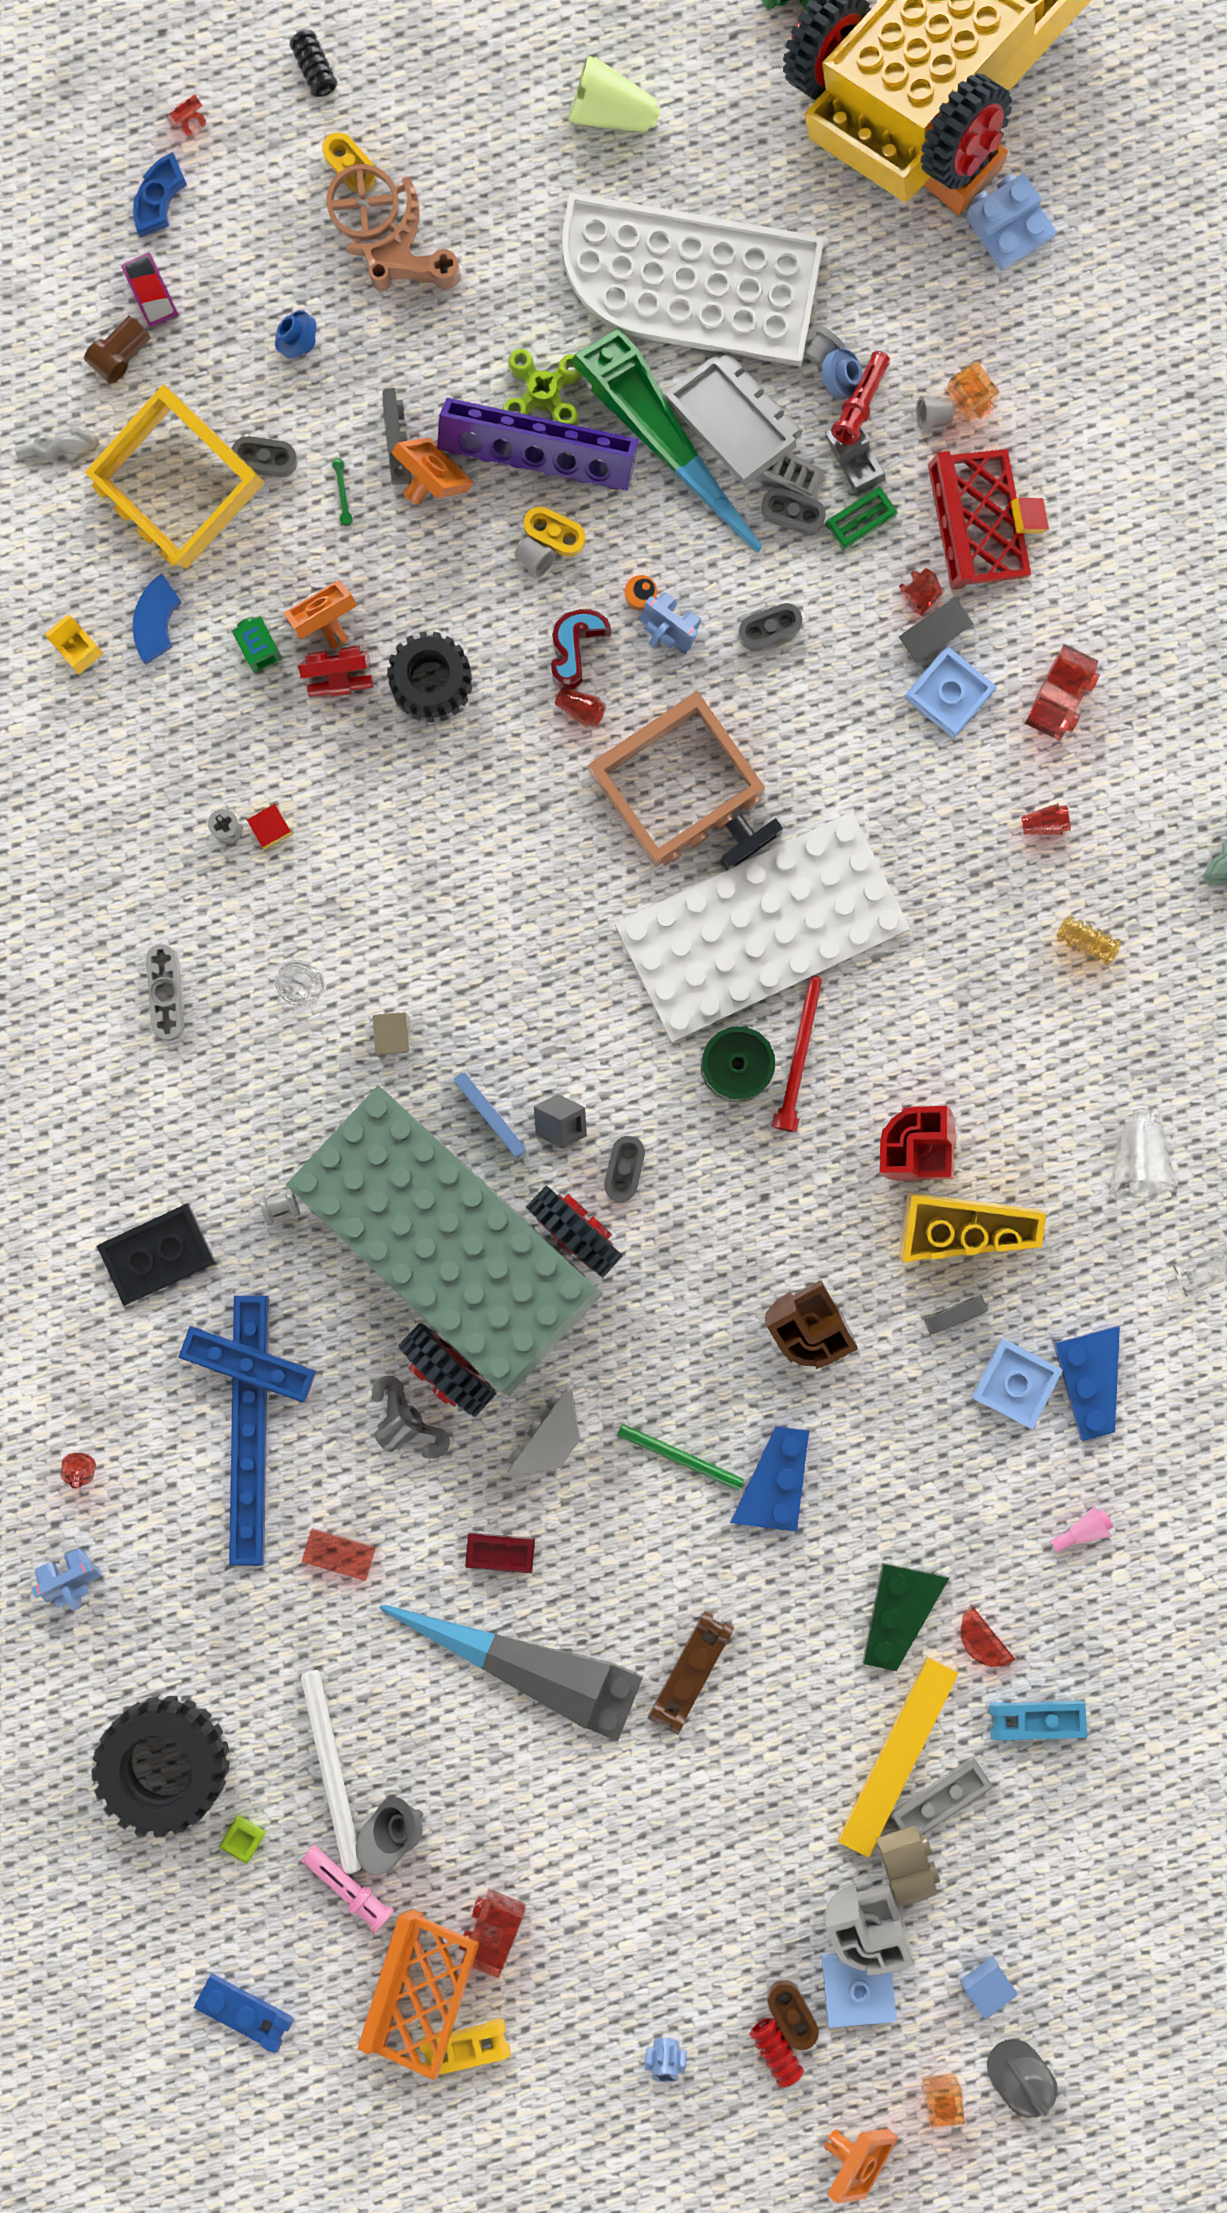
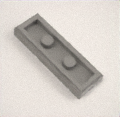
[890,1756,993,1836]

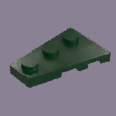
[862,1562,949,1671]

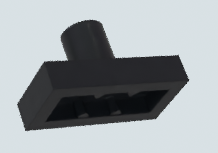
[720,814,784,870]

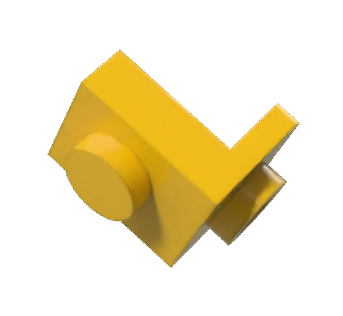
[45,614,104,674]

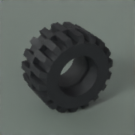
[387,631,473,723]

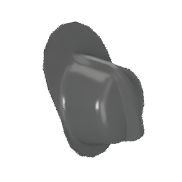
[356,1797,424,1875]
[987,2039,1058,2118]

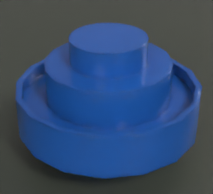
[275,310,317,359]

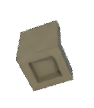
[373,1012,410,1057]

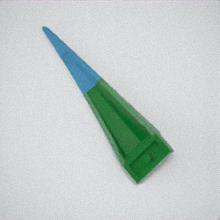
[571,328,762,552]

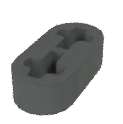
[923,1295,988,1335]

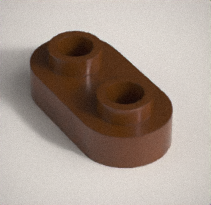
[767,1980,819,2050]

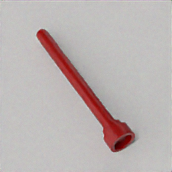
[771,975,822,1132]

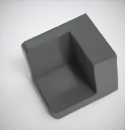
[534,1095,587,1149]

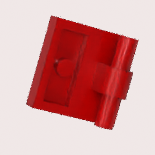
[298,646,374,697]

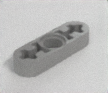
[146,944,184,1041]

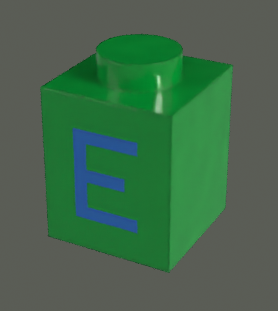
[231,616,283,673]

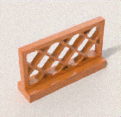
[357,1909,479,2080]

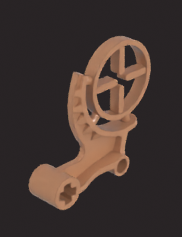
[326,164,460,291]

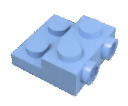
[966,173,1057,271]

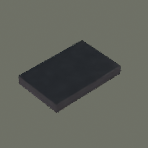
[96,1203,217,1306]

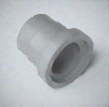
[805,326,845,369]
[916,396,954,430]
[515,537,556,578]

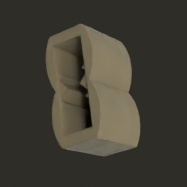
[876,1826,940,1907]

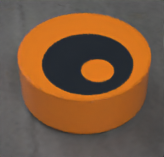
[625,575,657,611]

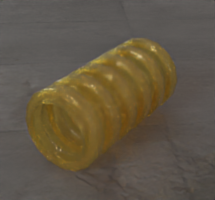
[1056,915,1121,966]

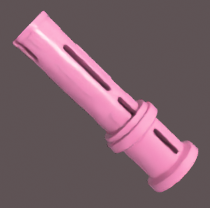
[300,1844,394,1934]

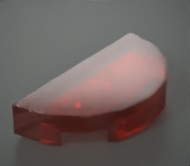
[960,1605,1016,1667]

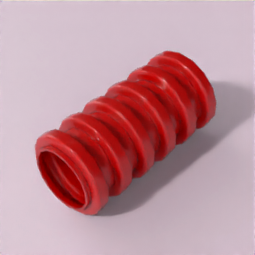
[749,2018,804,2088]

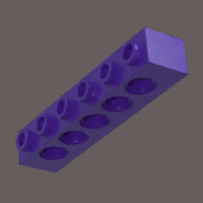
[437,398,639,491]

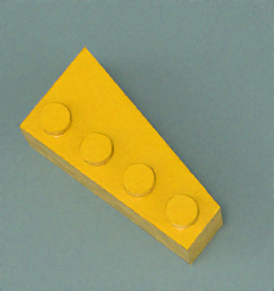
[899,1192,1047,1263]

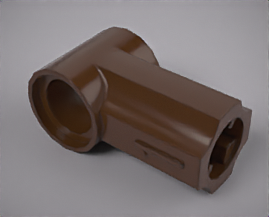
[84,316,151,384]

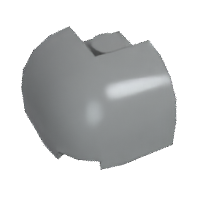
[825,1883,913,1976]

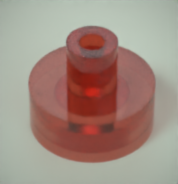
[60,1453,96,1489]

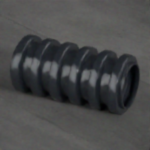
[289,30,338,97]

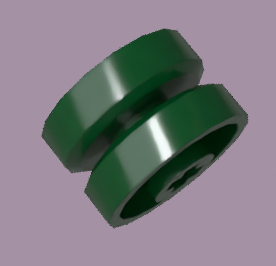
[701,1026,775,1102]

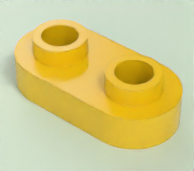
[322,132,377,193]
[524,506,586,557]

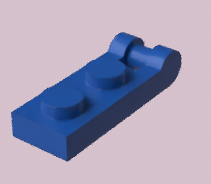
[193,1973,294,2053]

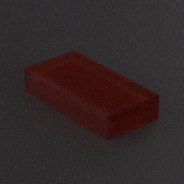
[301,1528,377,1581]

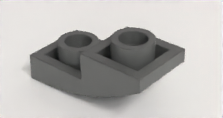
[898,597,974,664]

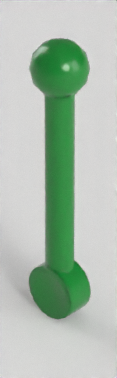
[332,458,353,526]

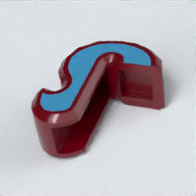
[551,609,612,691]

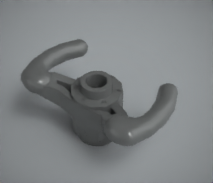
[372,1376,450,1459]

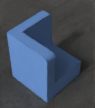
[960,1956,1017,2019]

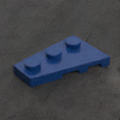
[1053,1326,1120,1441]
[730,1426,809,1532]

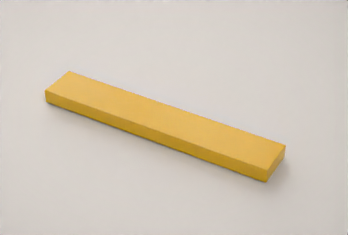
[838,1656,959,1858]

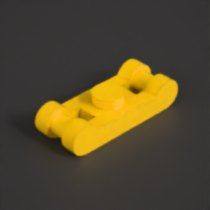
[418,2018,511,2075]

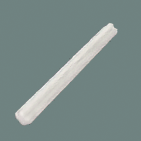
[301,1670,362,1873]

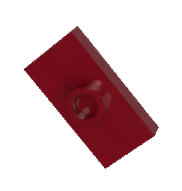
[465,1532,535,1574]

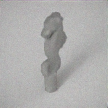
[15,427,100,462]

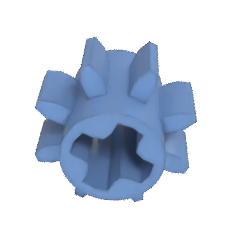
[645,2038,687,2083]

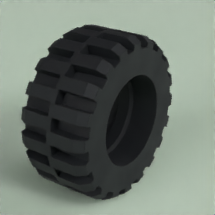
[91,1696,230,1838]

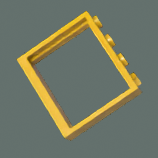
[84,384,265,569]

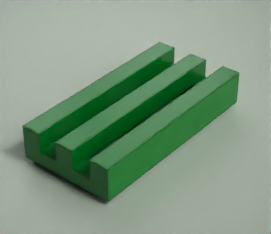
[825,486,898,551]

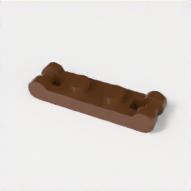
[647,1610,734,1735]

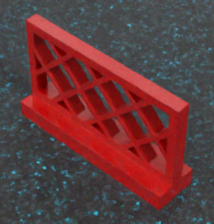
[928,449,1031,590]

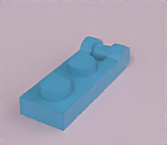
[989,1701,1087,1740]

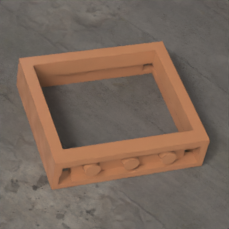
[588,691,765,867]

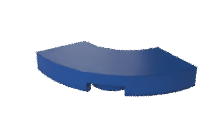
[133,152,187,238]
[133,573,182,665]

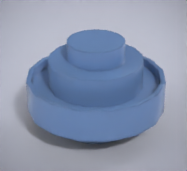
[822,348,862,400]

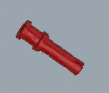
[831,351,891,445]

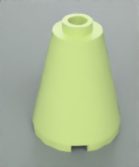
[568,55,661,133]

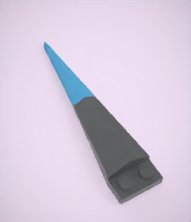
[380,1605,644,1742]

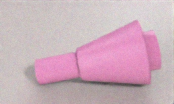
[1051,1506,1114,1553]

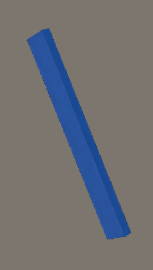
[229,1295,269,1566]

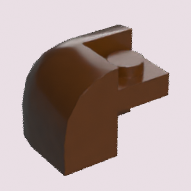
[765,1280,858,1369]

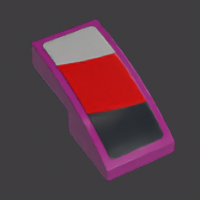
[120,252,179,328]

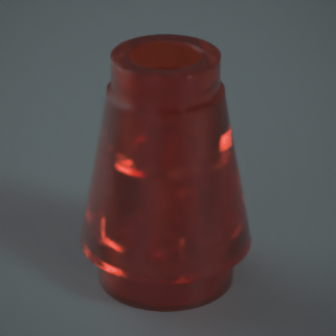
[555,687,606,728]
[1021,803,1071,835]

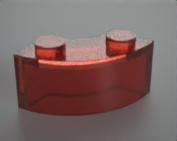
[1025,644,1100,741]

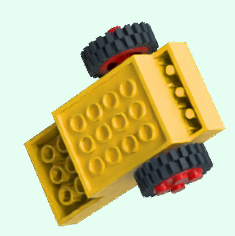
[783,0,1091,203]

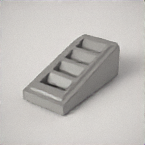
[754,452,825,499]

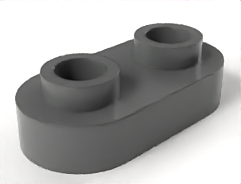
[232,436,298,477]
[761,488,826,534]
[738,603,802,651]
[604,1136,645,1202]

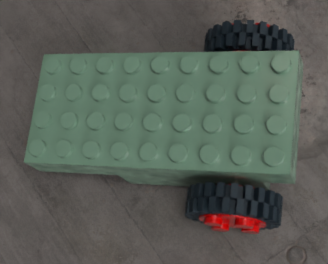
[286,1085,623,1417]

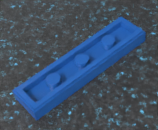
[178,1326,317,1403]

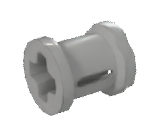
[208,809,243,844]
[259,1189,300,1226]

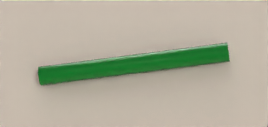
[617,1423,744,1491]

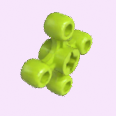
[502,349,583,426]

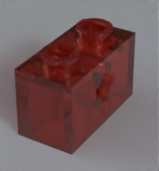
[458,1888,526,1979]

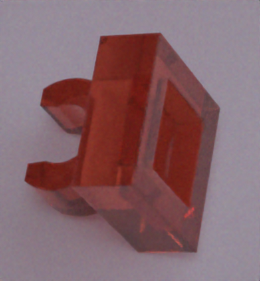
[165,94,207,137]
[899,568,943,616]

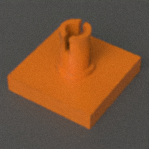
[391,437,474,505]
[283,580,358,649]
[824,2129,899,2204]

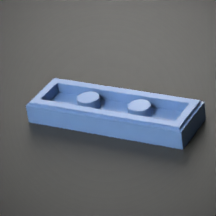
[453,1073,526,1159]

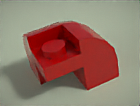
[879,1105,957,1182]

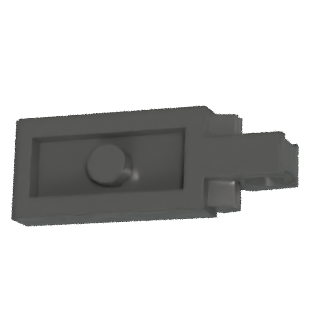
[382,388,411,485]

